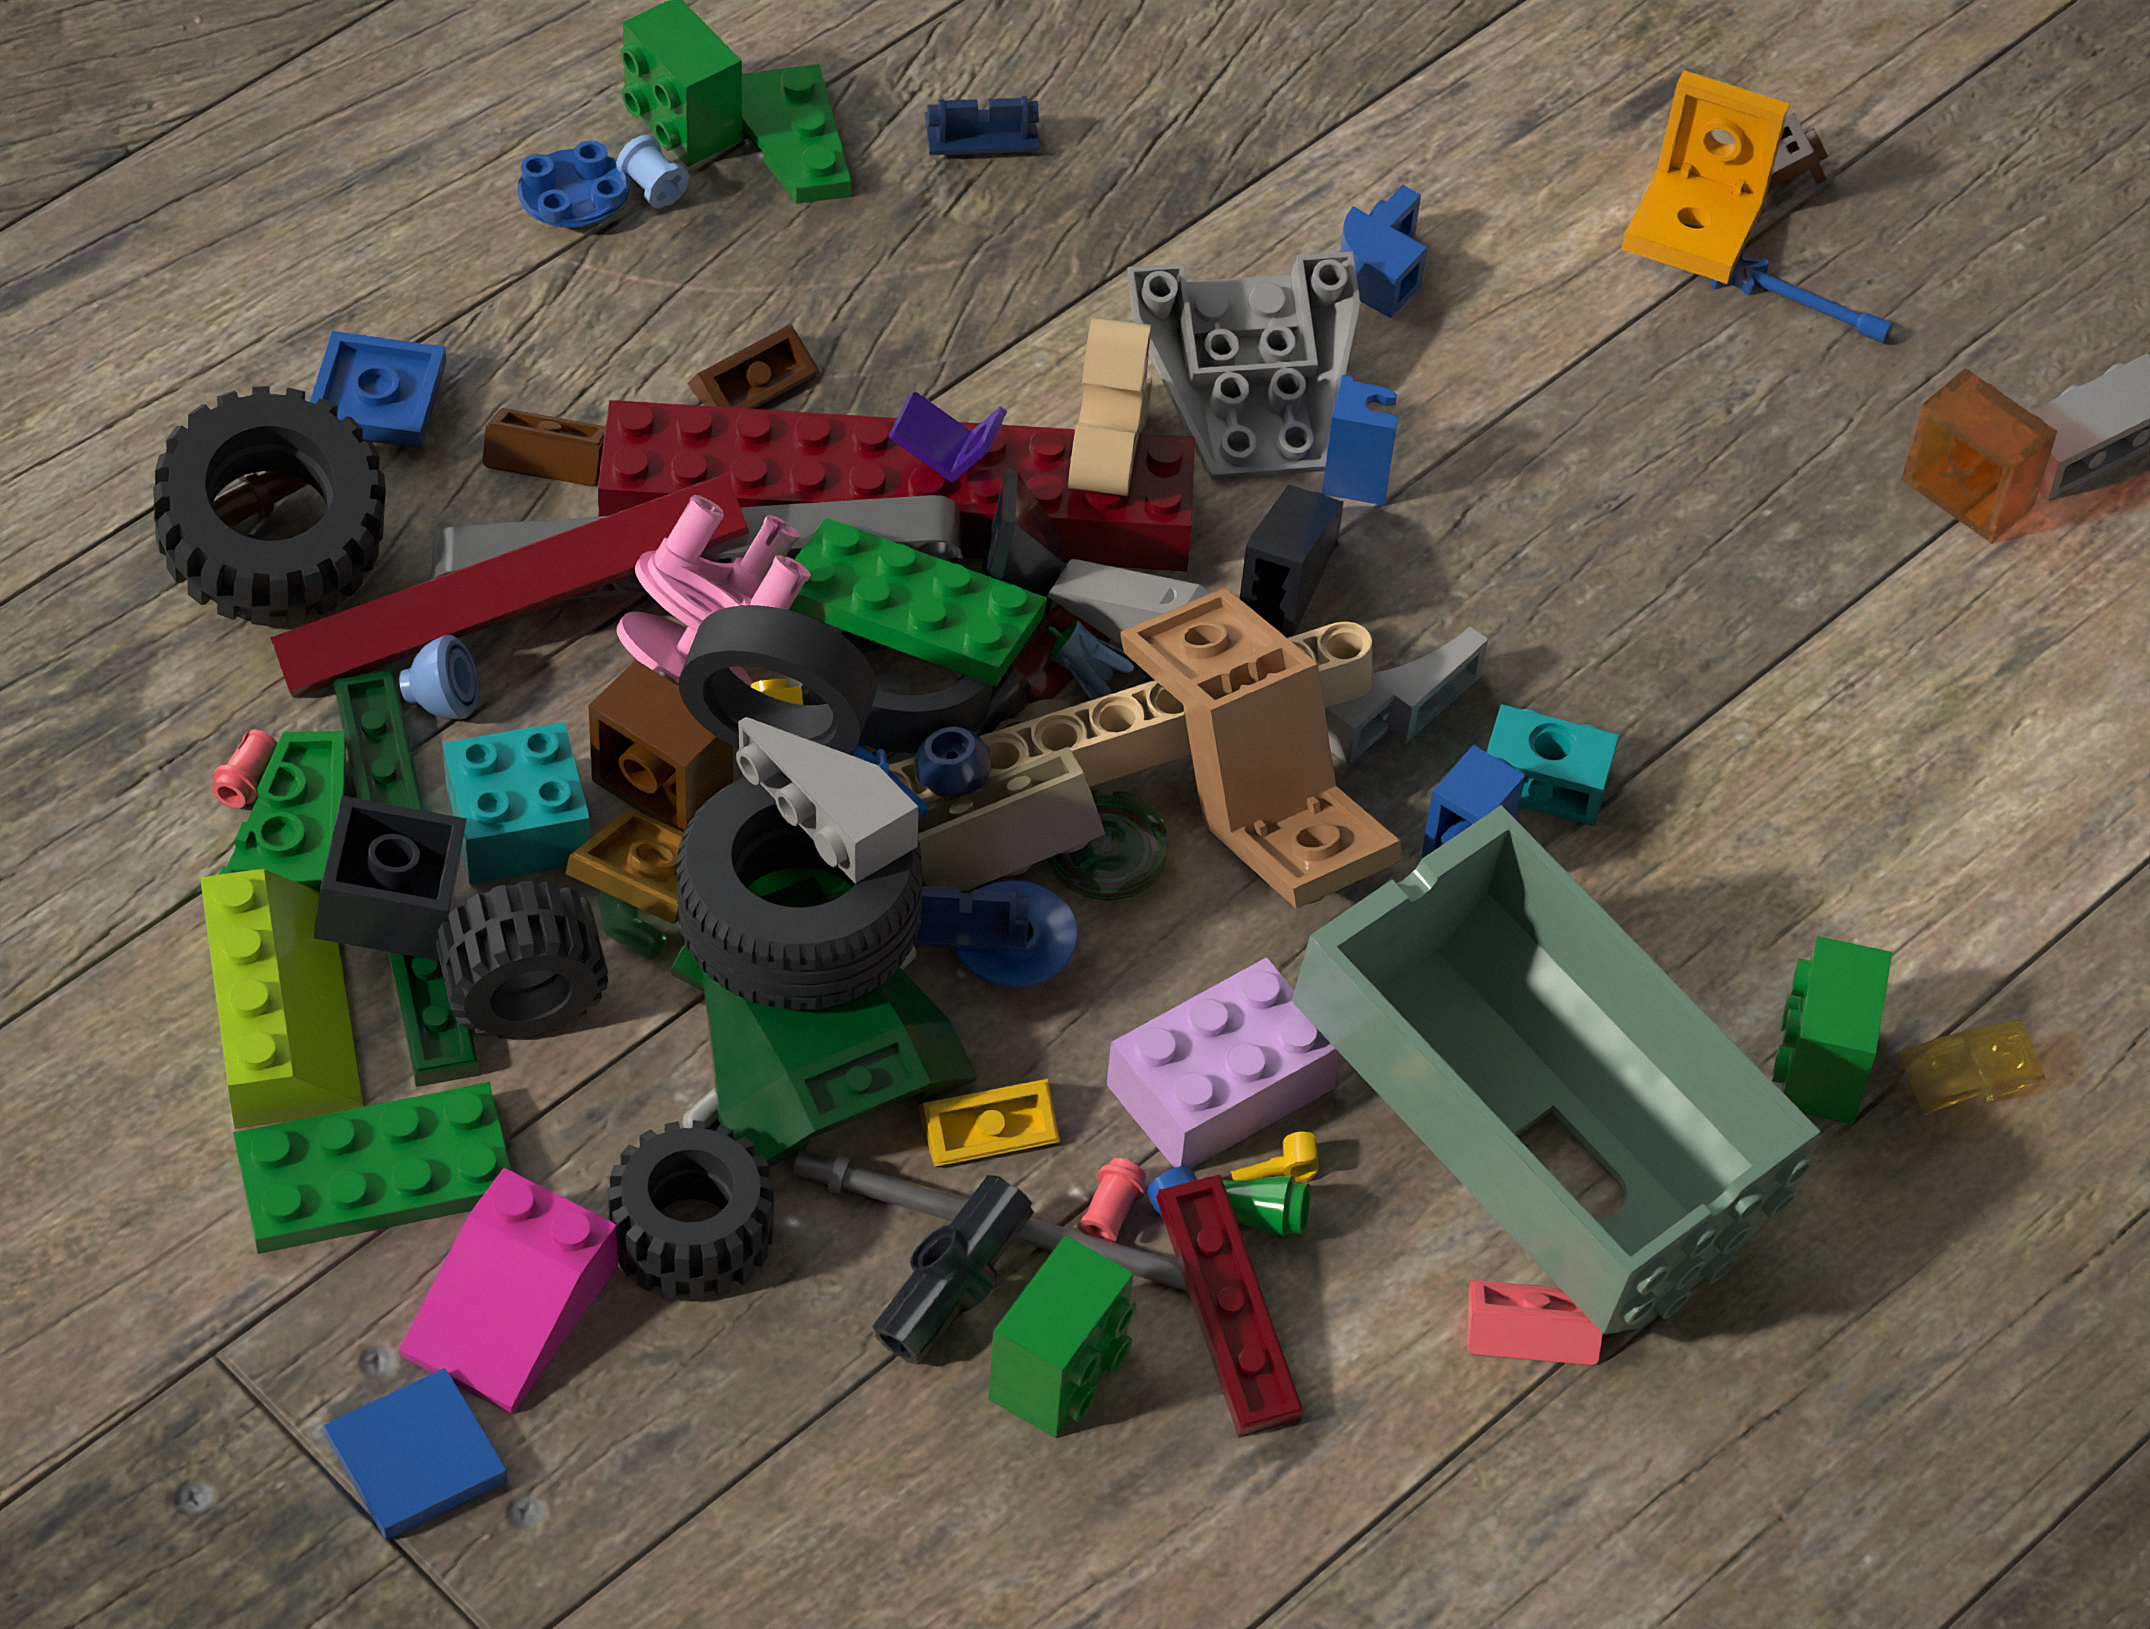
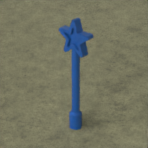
[1711,246,1893,344]

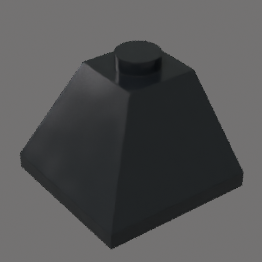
[980,469,1070,615]

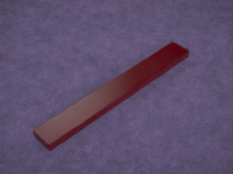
[270,473,749,698]

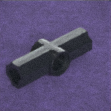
[872,1175,1034,1365]

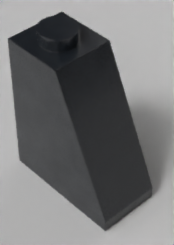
[1239,484,1344,638]

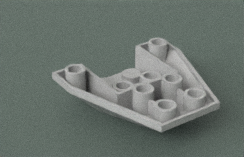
[1127,252,1360,479]

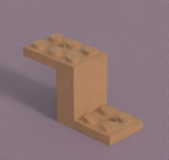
[1120,587,1403,909]

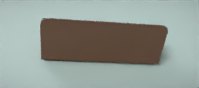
[688,323,820,409]
[482,408,606,486]

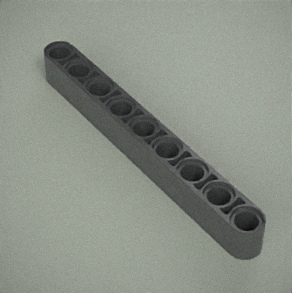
[431,495,963,599]

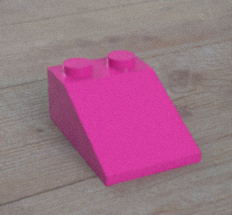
[398,1168,618,1414]

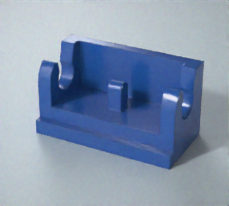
[1322,375,1399,506]

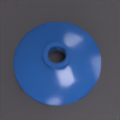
[954,880,1077,987]

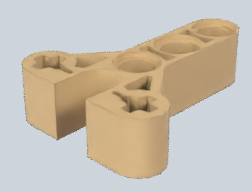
[1068,317,1152,497]

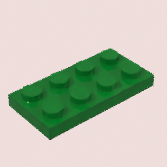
[789,517,1047,686]
[233,1082,511,1254]

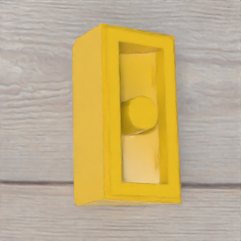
[917,1079,1060,1167]

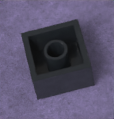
[314,795,467,961]

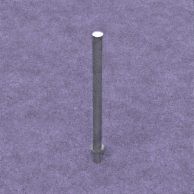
[793,1150,1188,1291]

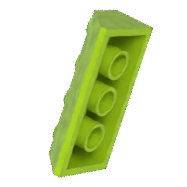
[200,869,363,1129]

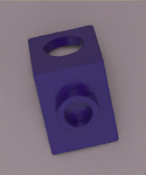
[889,392,1007,483]

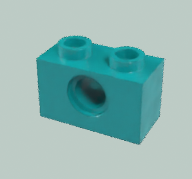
[1487,704,1619,826]

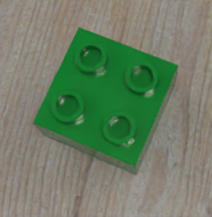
[620,0,742,167]
[1772,936,1892,1125]
[988,1235,1136,1438]

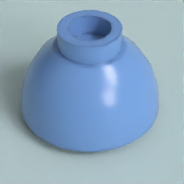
[399,635,479,719]

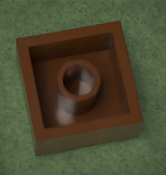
[588,660,733,832]

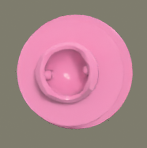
[617,495,811,686]

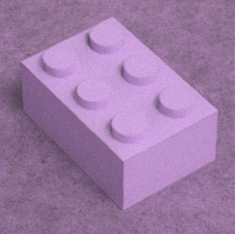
[1107,957,1340,1169]

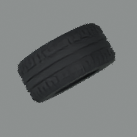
[677,777,922,1010]

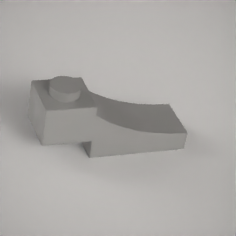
[1325,627,1488,765]

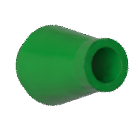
[1223,1175,1310,1240]

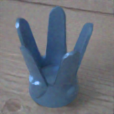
[1048,620,1134,700]

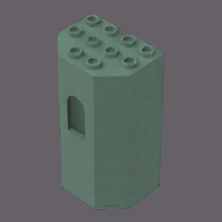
[1292,805,1821,1335]

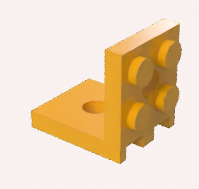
[1621,70,1790,284]

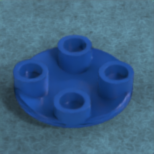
[518,141,630,228]

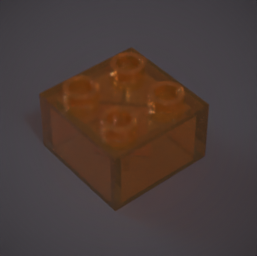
[1901,368,2058,544]

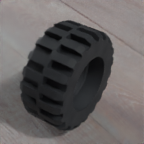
[153,386,386,626]

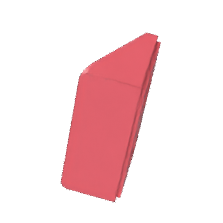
[1467,1280,1603,1365]

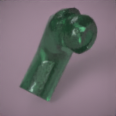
[598,890,667,960]

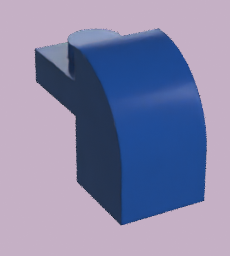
[1340,185,1428,318]

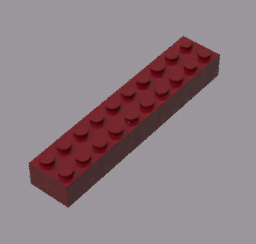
[598,400,1195,572]

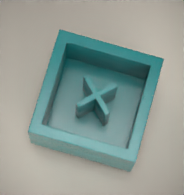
[443,721,590,884]

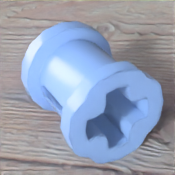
[616,135,689,209]

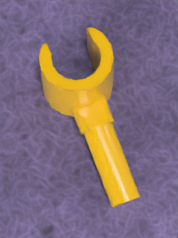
[1230,1132,1319,1182]

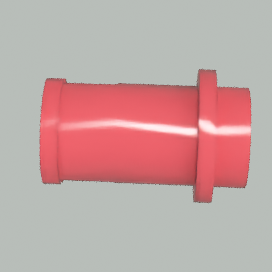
[212,729,278,808]
[1078,1158,1147,1242]

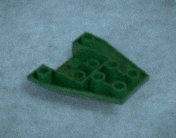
[702,876,978,1167]

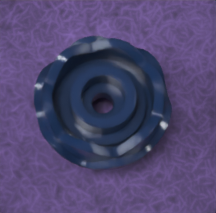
[915,727,991,797]

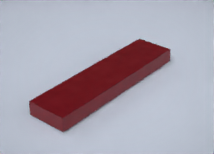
[1156,1174,1304,1437]

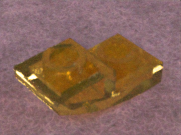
[1898,1021,2046,1115]

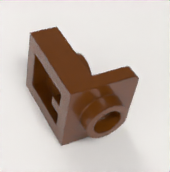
[1768,113,1828,190]

